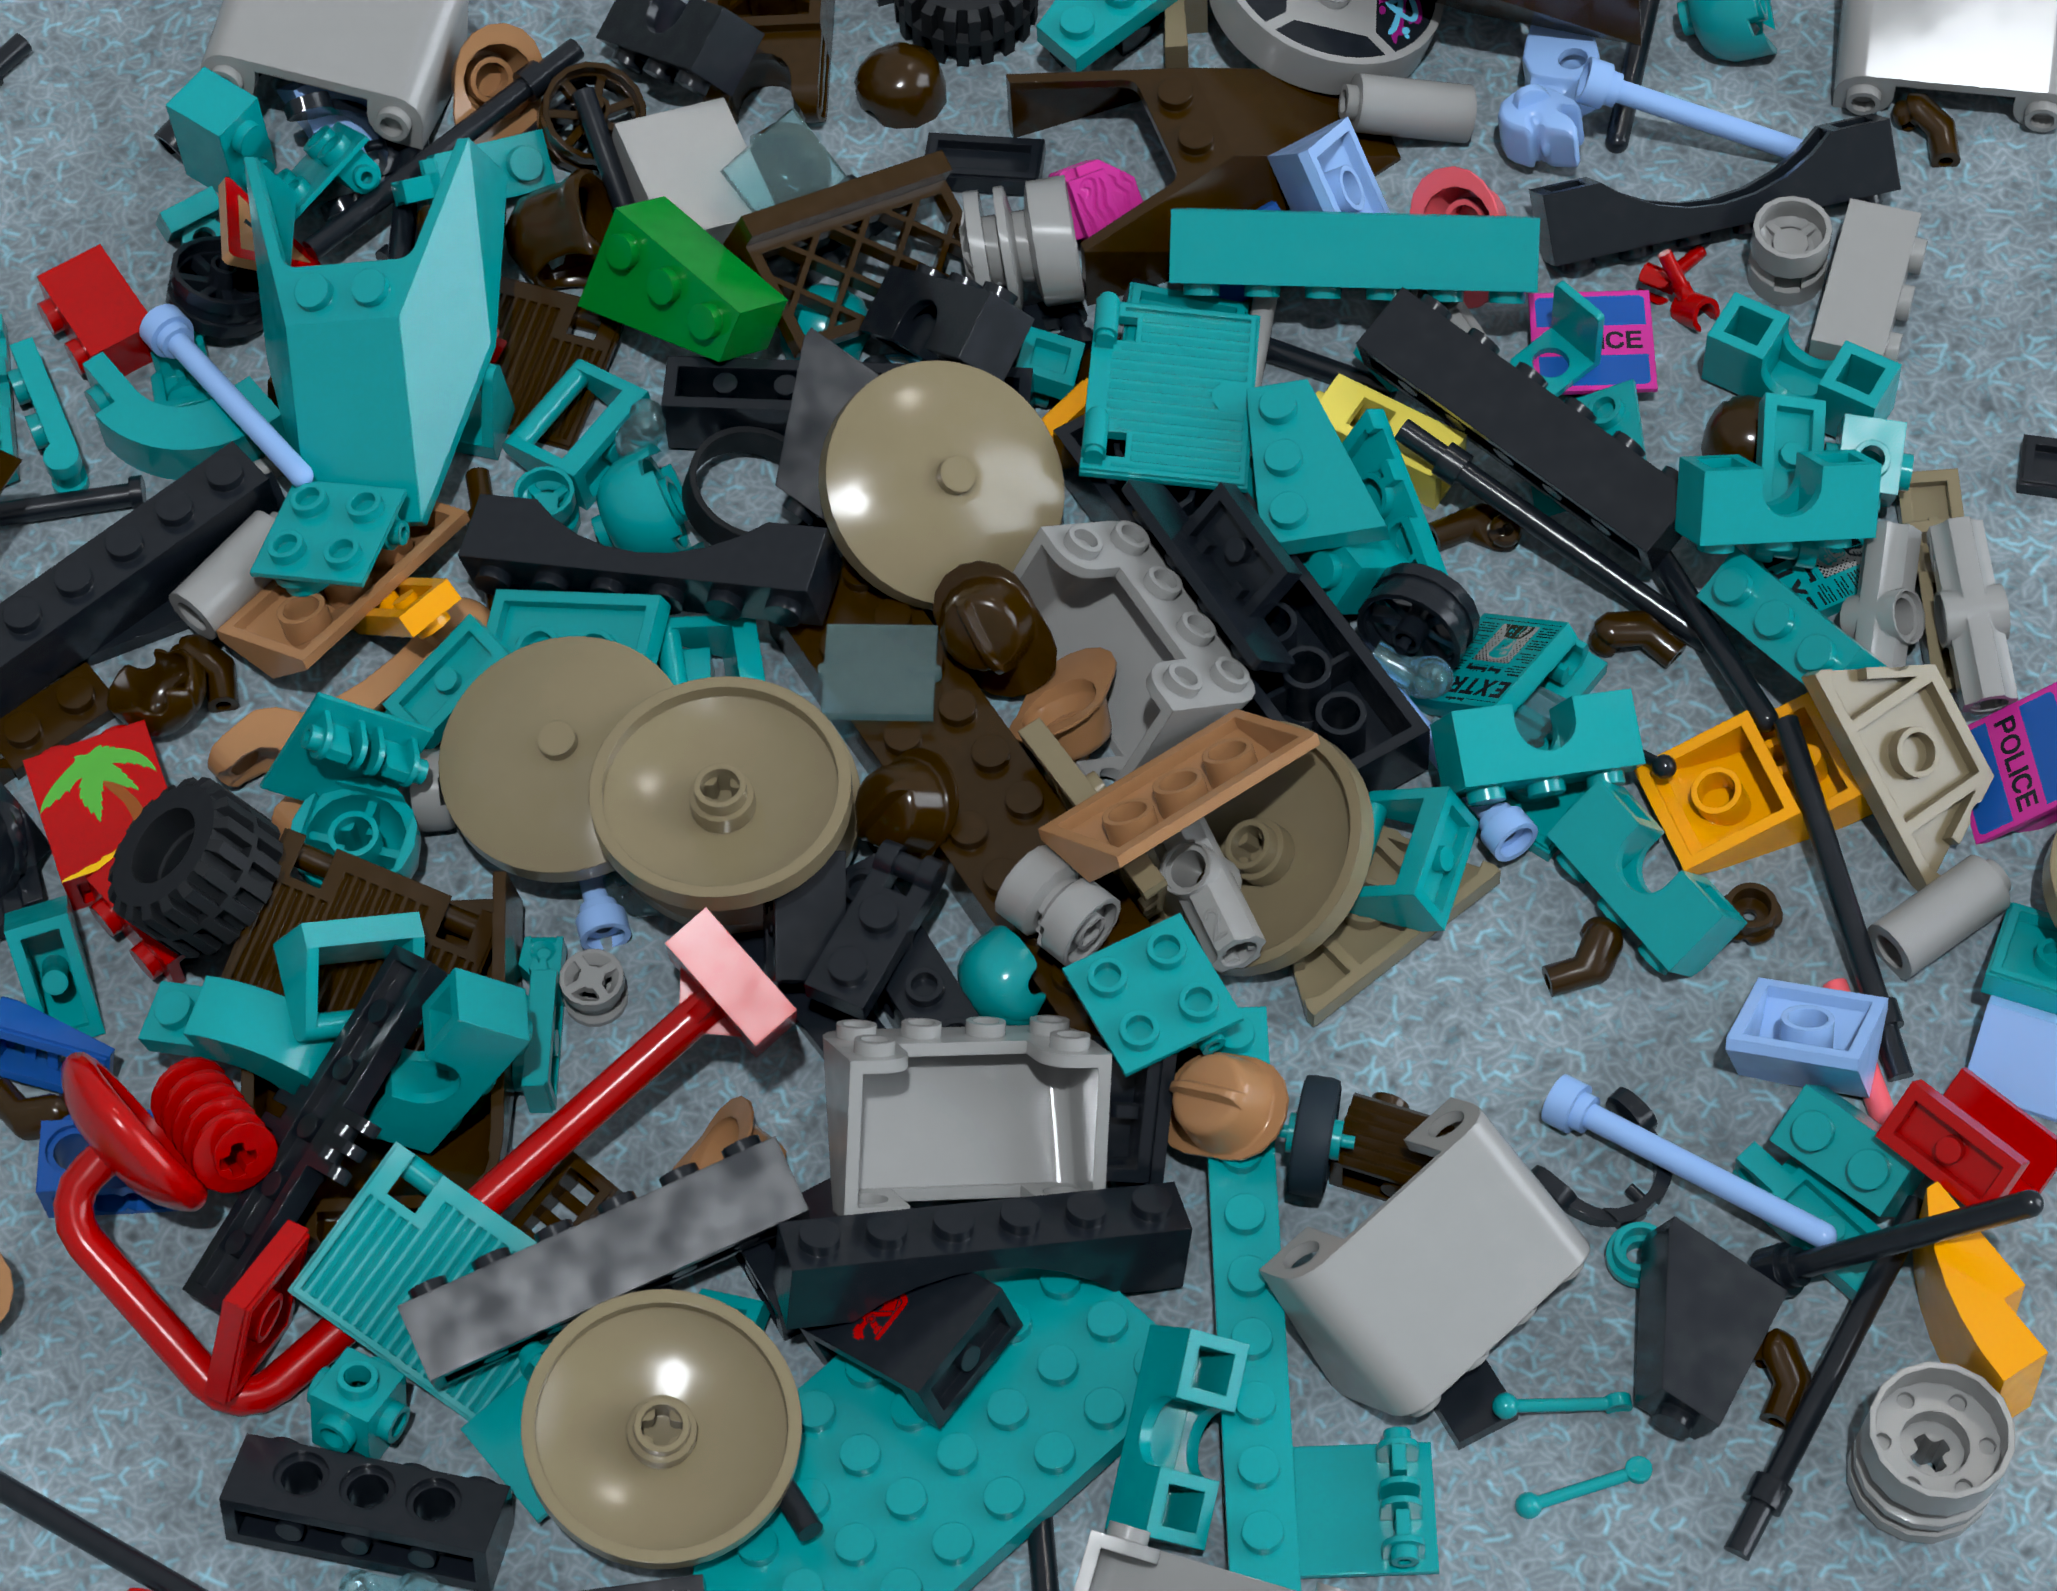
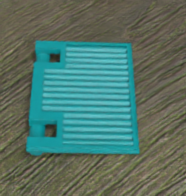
[1079,291,1260,493]
[287,1141,556,1421]

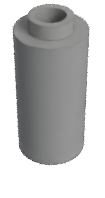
[1338,73,1477,144]
[169,510,278,640]
[1867,855,2011,980]

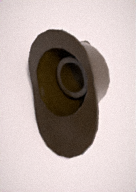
[933,561,1057,697]
[855,748,959,881]

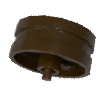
[537,61,646,175]

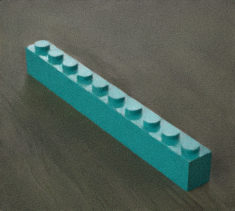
[1201,1006,1301,1591]

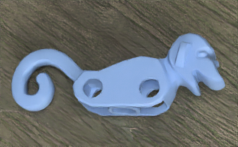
[1498,25,1600,168]

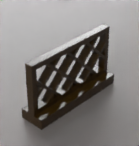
[723,150,963,358]

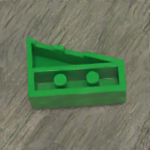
[577,196,788,362]

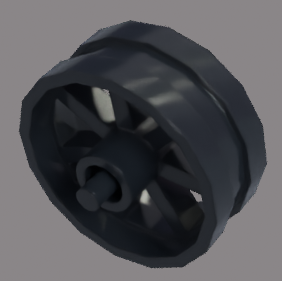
[166,236,263,339]
[1357,563,1480,679]

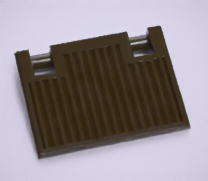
[479,276,625,451]
[220,828,492,1051]

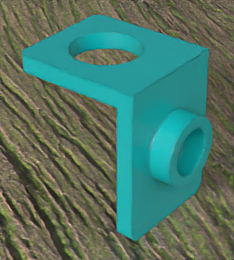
[1510,280,1605,397]

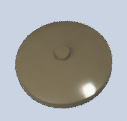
[818,360,1065,610]
[438,636,674,883]
[589,676,853,911]
[1146,721,1374,976]
[521,1289,802,1570]

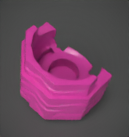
[1048,159,1143,242]

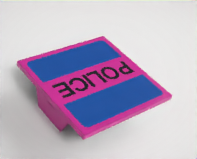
[1528,290,1658,395]
[1968,682,2057,845]

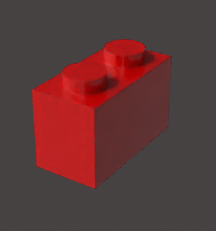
[37,244,153,376]

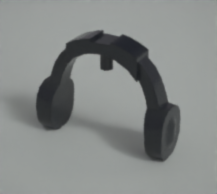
[283,91,399,222]
[1531,1087,1673,1229]

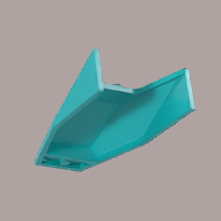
[244,138,508,527]

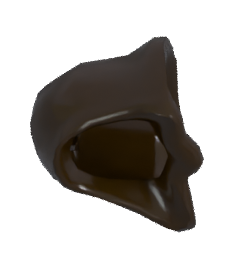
[505,169,614,290]

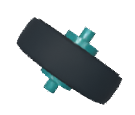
[1277,1075,1356,1198]

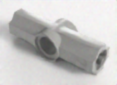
[1926,516,2018,716]
[1840,520,1925,668]
[1154,817,1266,973]

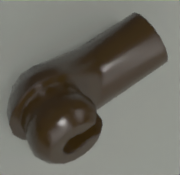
[1892,93,1961,168]
[1428,503,1523,552]
[1588,610,1687,669]
[169,634,239,713]
[1542,916,1623,997]
[0,1078,69,1140]
[1754,1328,1811,1430]

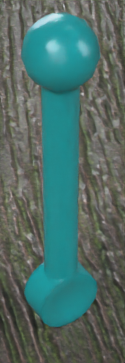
[1492,1392,1633,1420]
[1515,1456,1653,1519]

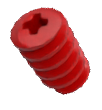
[150,1057,278,1193]

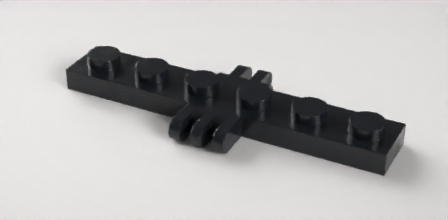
[182,944,449,1313]

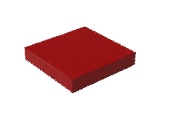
[204,1219,310,1405]

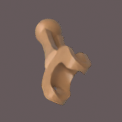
[208,597,490,841]

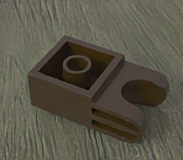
[703,0,835,124]

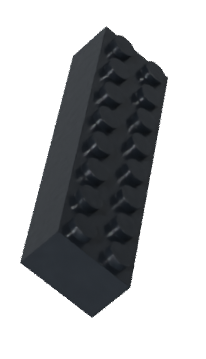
[1053,414,1430,792]

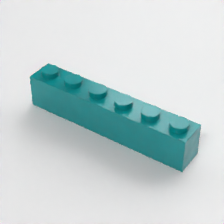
[1169,208,1541,304]

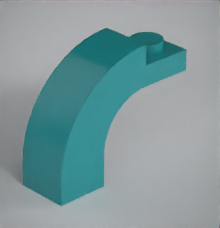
[82,351,287,480]
[138,975,337,1095]

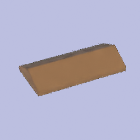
[216,501,470,679]
[1038,709,1320,883]

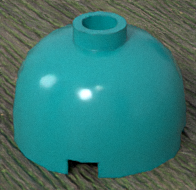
[1677,0,1777,62]
[591,443,705,553]
[291,777,421,888]

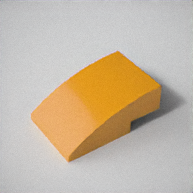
[1634,692,1873,874]
[1912,1181,2048,1418]

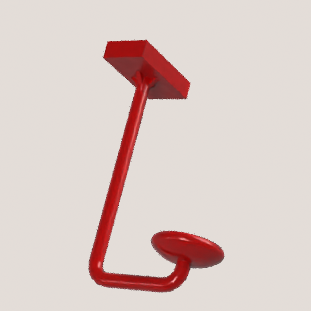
[53,907,797,1417]

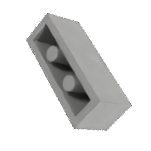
[1809,198,1928,362]

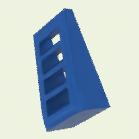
[0,996,115,1094]

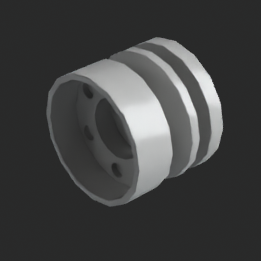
[959,175,1085,310]
[1847,1361,2015,1544]

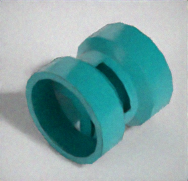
[513,466,581,534]

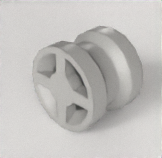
[559,949,628,1027]

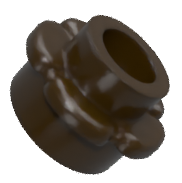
[1724,882,1783,945]

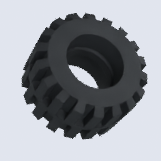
[894,0,1038,67]
[108,777,283,958]

